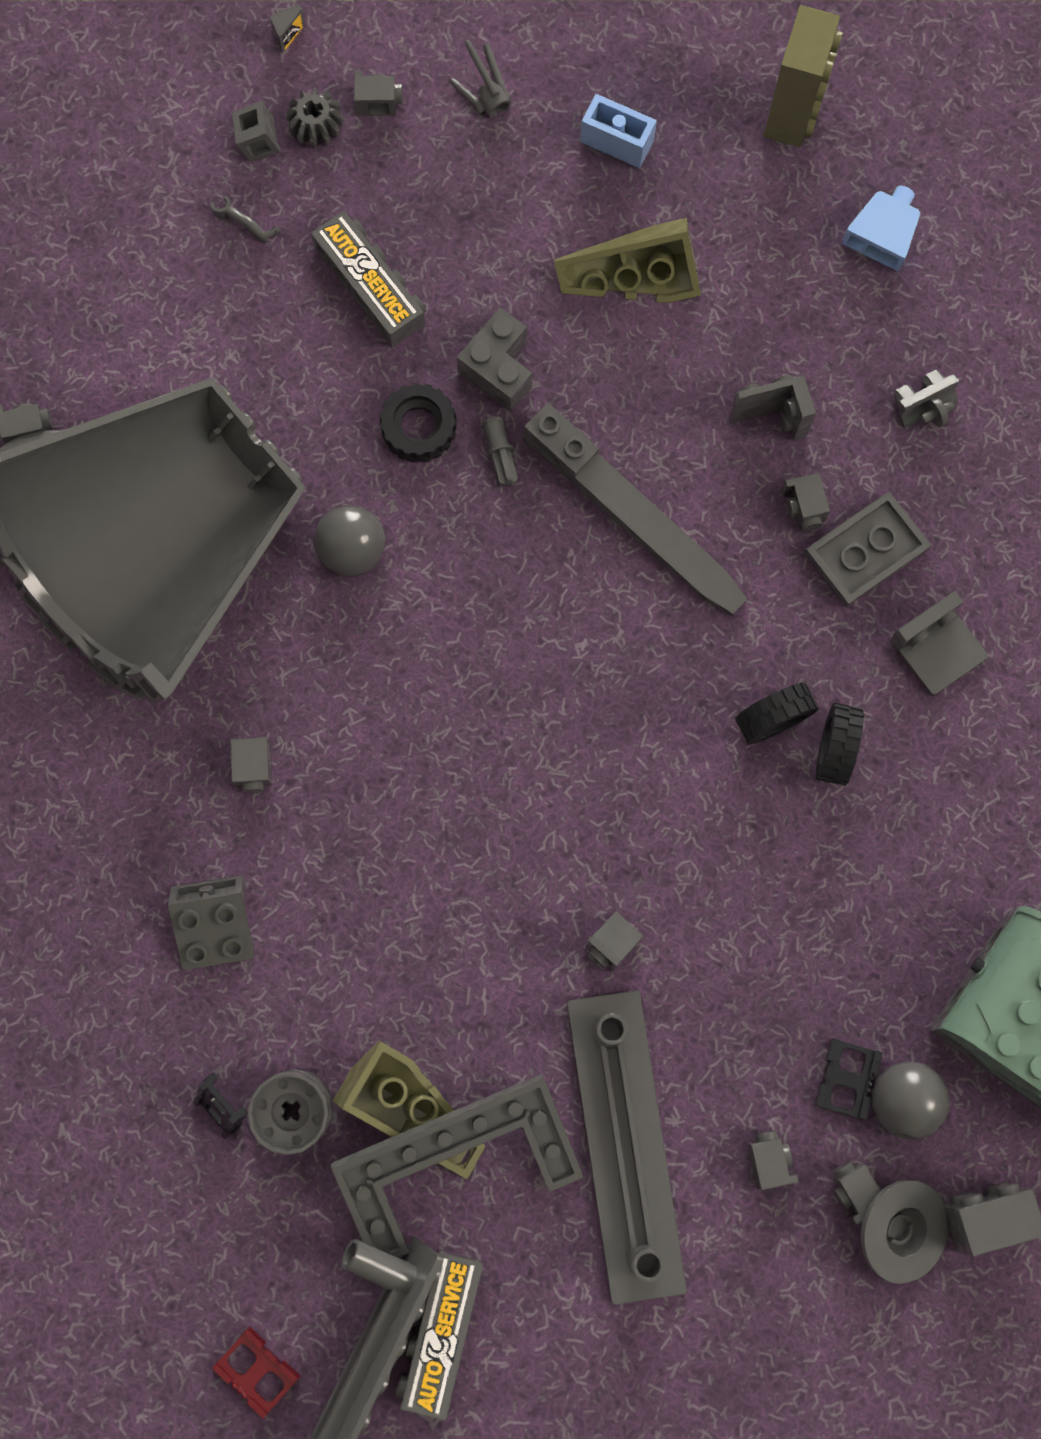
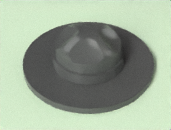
[861,1180,948,1284]

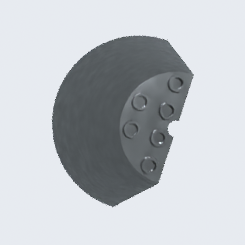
[0,378,306,703]

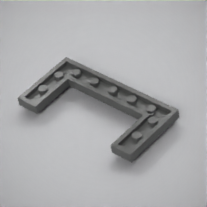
[331,1073,584,1258]

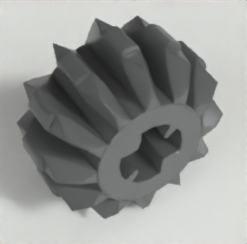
[286,87,343,149]

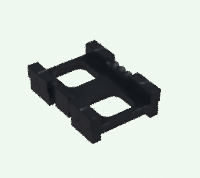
[815,1038,883,1120]
[193,1073,248,1139]

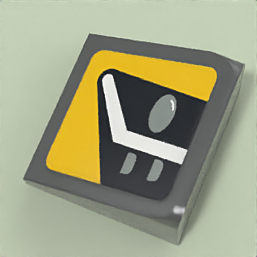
[270,4,305,52]

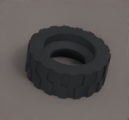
[380,383,457,463]
[735,682,819,745]
[816,702,864,786]

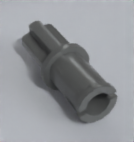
[482,417,518,487]

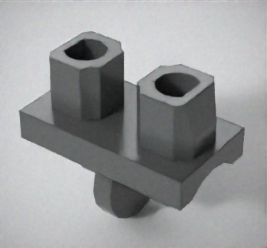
[894,370,959,429]

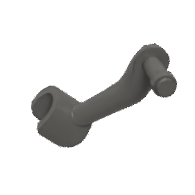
[210,196,281,243]

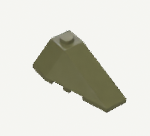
[554,218,701,303]
[333,1041,486,1179]

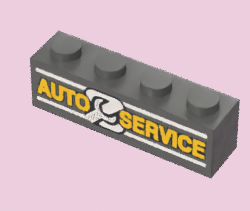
[311,211,426,347]
[396,1250,484,1421]

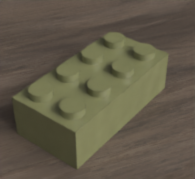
[763,5,843,147]

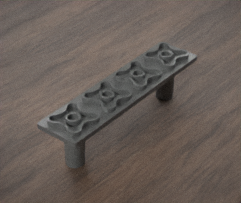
[567,991,687,1305]
[310,1236,444,1439]

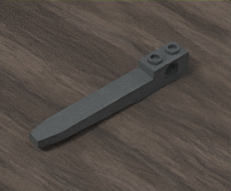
[522,402,747,616]

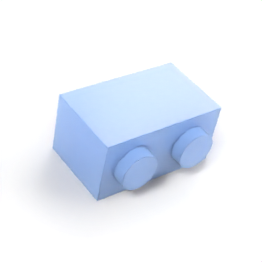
[580,94,657,168]

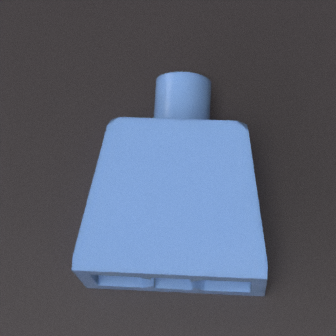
[842,186,920,272]

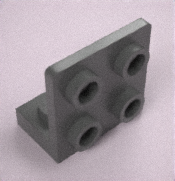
[729,375,816,441]
[890,591,988,696]
[168,875,255,970]

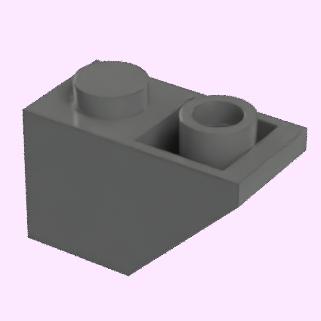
[586,912,643,972]

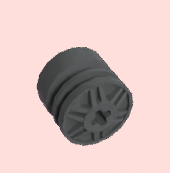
[248,1069,333,1155]

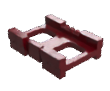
[212,1326,301,1419]

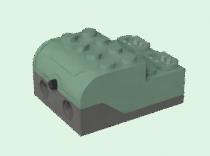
[929,906,1041,1109]

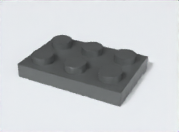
[804,491,932,608]

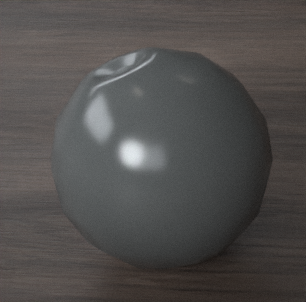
[313,505,386,577]
[872,1061,950,1140]

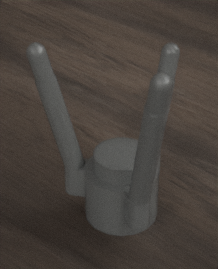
[449,40,511,118]

